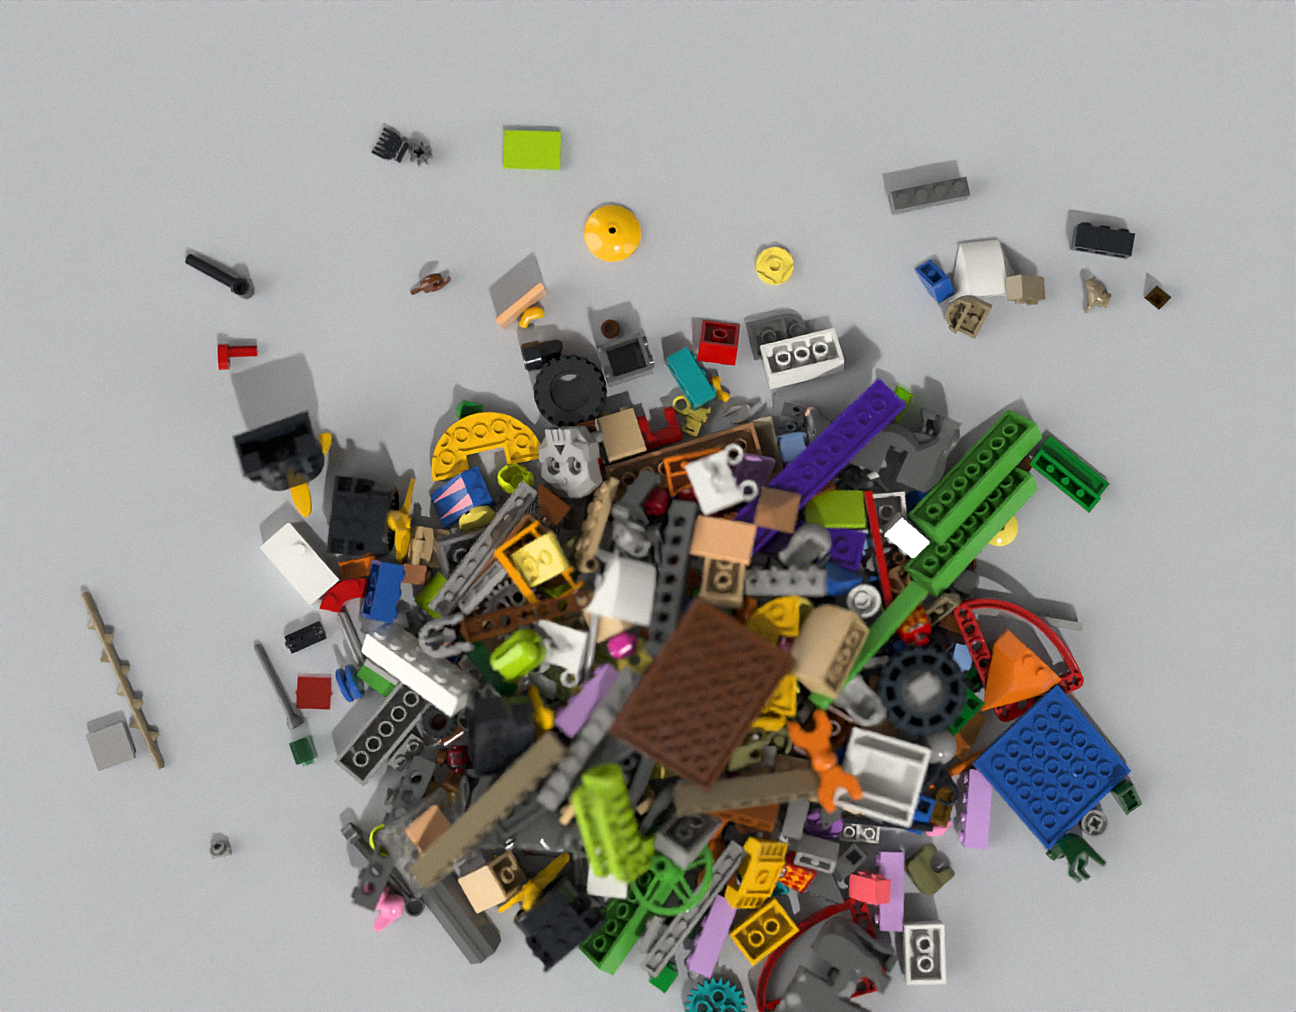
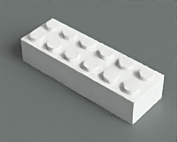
[361,622,480,716]

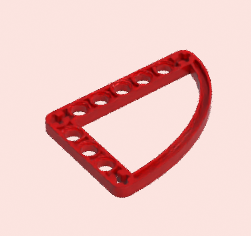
[952,597,1084,722]
[756,897,886,1012]

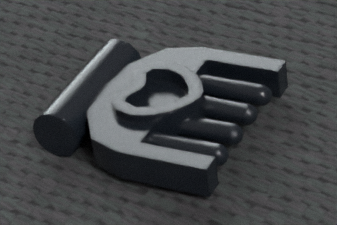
[371,127,410,163]

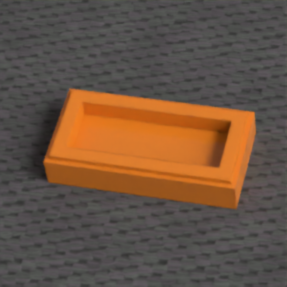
[338,555,378,581]

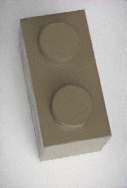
[1005,274,1045,305]

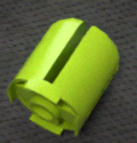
[490,628,547,683]

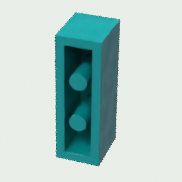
[665,347,716,411]

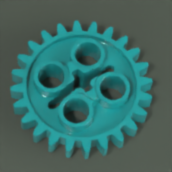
[685,976,748,1012]

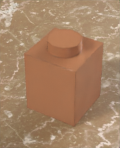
[401,563,432,585]

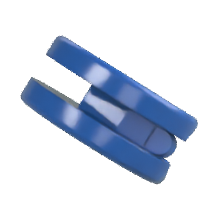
[335,664,365,702]

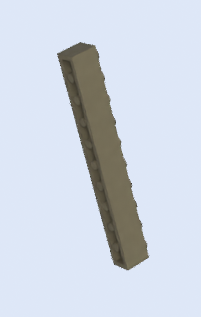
[408,732,569,887]

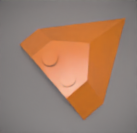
[980,629,1061,711]

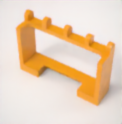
[493,520,584,615]

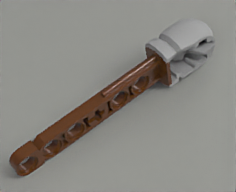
[419,591,592,658]

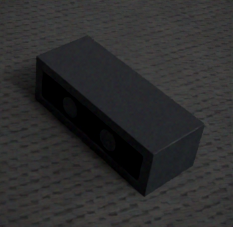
[1070,222,1135,259]

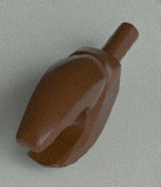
[410,273,451,295]

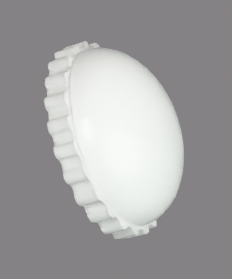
[846,584,881,618]

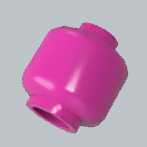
[607,630,638,660]

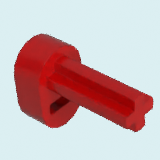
[217,343,258,370]

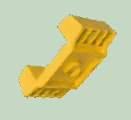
[724,838,788,908]

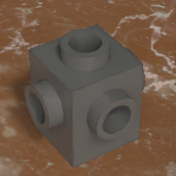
[777,402,807,432]

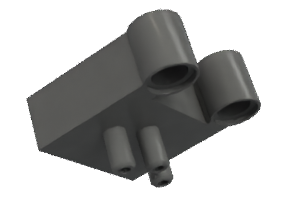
[612,469,673,541]

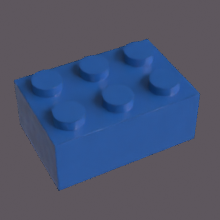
[361,560,405,623]

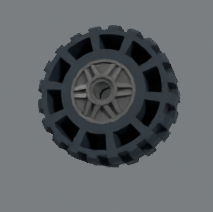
[877,645,968,735]

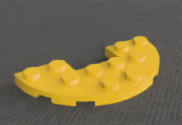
[431,411,541,482]
[745,596,799,716]

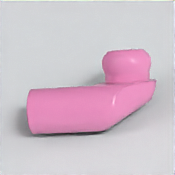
[925,820,952,836]

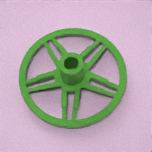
[630,824,714,915]

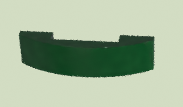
[454,634,519,697]

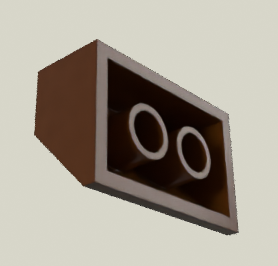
[793,701,858,760]

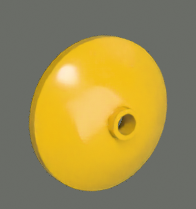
[584,205,641,262]

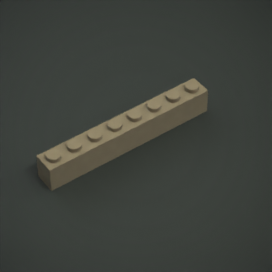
[672,767,820,816]

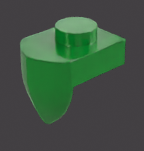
[455,400,484,419]

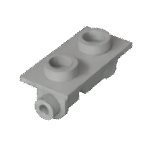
[386,732,425,773]

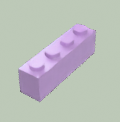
[553,663,620,738]
[958,768,992,849]
[874,849,904,931]
[686,894,737,978]

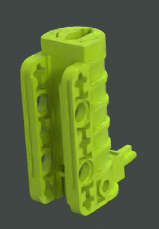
[572,764,659,883]

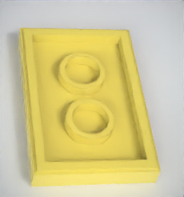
[509,532,569,588]

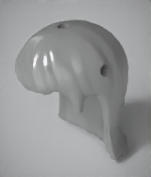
[778,524,831,569]
[833,674,886,726]

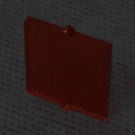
[295,677,333,710]

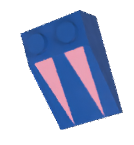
[429,466,496,529]

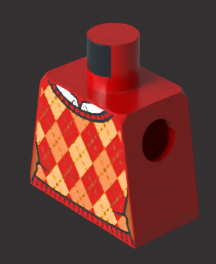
[894,602,931,647]
[777,850,817,894]

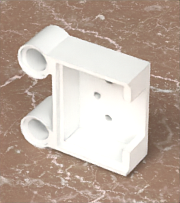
[685,444,757,516]
[529,618,589,688]

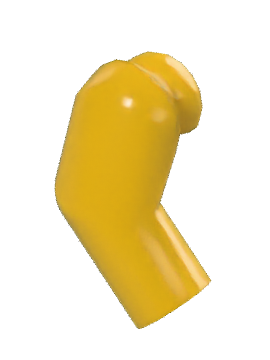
[518,306,545,329]
[709,376,731,403]

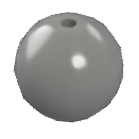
[916,728,957,764]

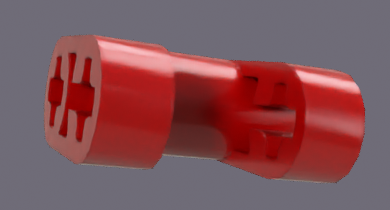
[636,406,683,451]

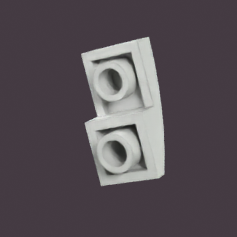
[839,823,881,844]

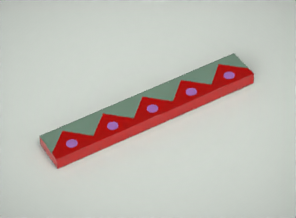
[863,491,893,607]

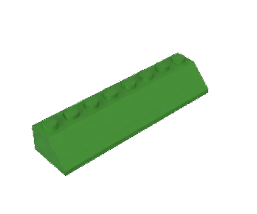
[907,410,1042,545]
[903,467,1038,597]
[578,821,686,975]

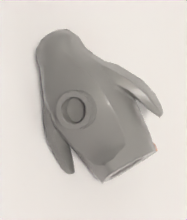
[612,518,651,559]

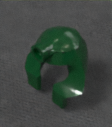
[1046,833,1106,883]

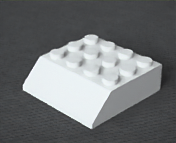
[834,727,931,827]

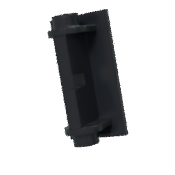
[284,621,327,654]

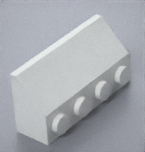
[760,328,844,389]

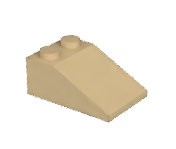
[701,557,746,608]

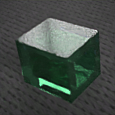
[289,735,318,767]

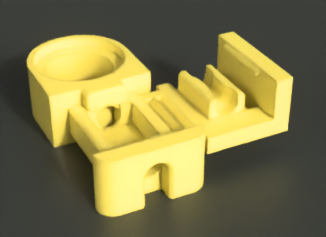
[672,395,711,438]

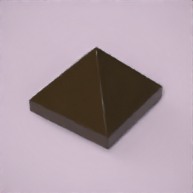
[1144,285,1171,310]

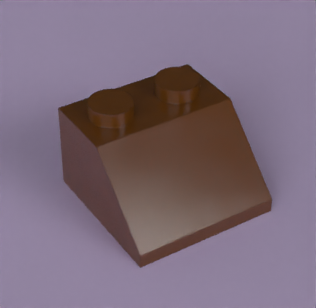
[537,483,572,526]

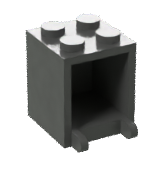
[596,333,655,387]

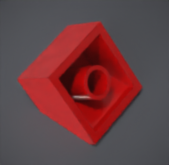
[697,320,740,366]

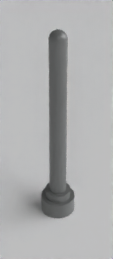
[254,644,304,730]

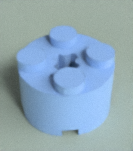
[777,431,807,469]

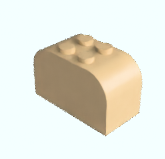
[789,605,870,699]

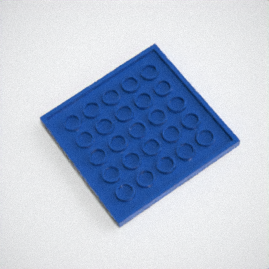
[971,685,1131,850]

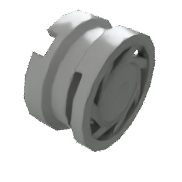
[1079,808,1109,837]

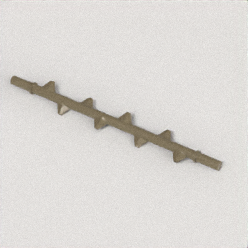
[81,592,165,770]

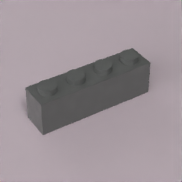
[888,177,970,215]

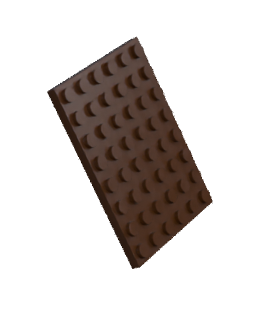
[608,596,796,792]

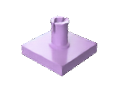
[731,452,776,494]

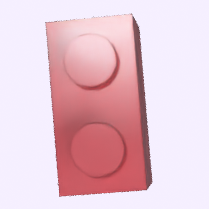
[848,870,891,905]

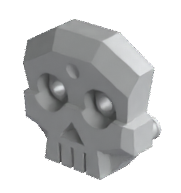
[538,426,604,498]

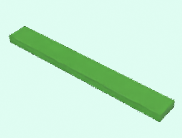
[808,580,928,711]

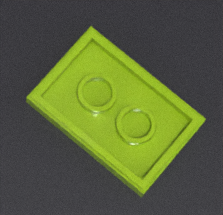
[503,130,561,171]
[805,490,866,528]

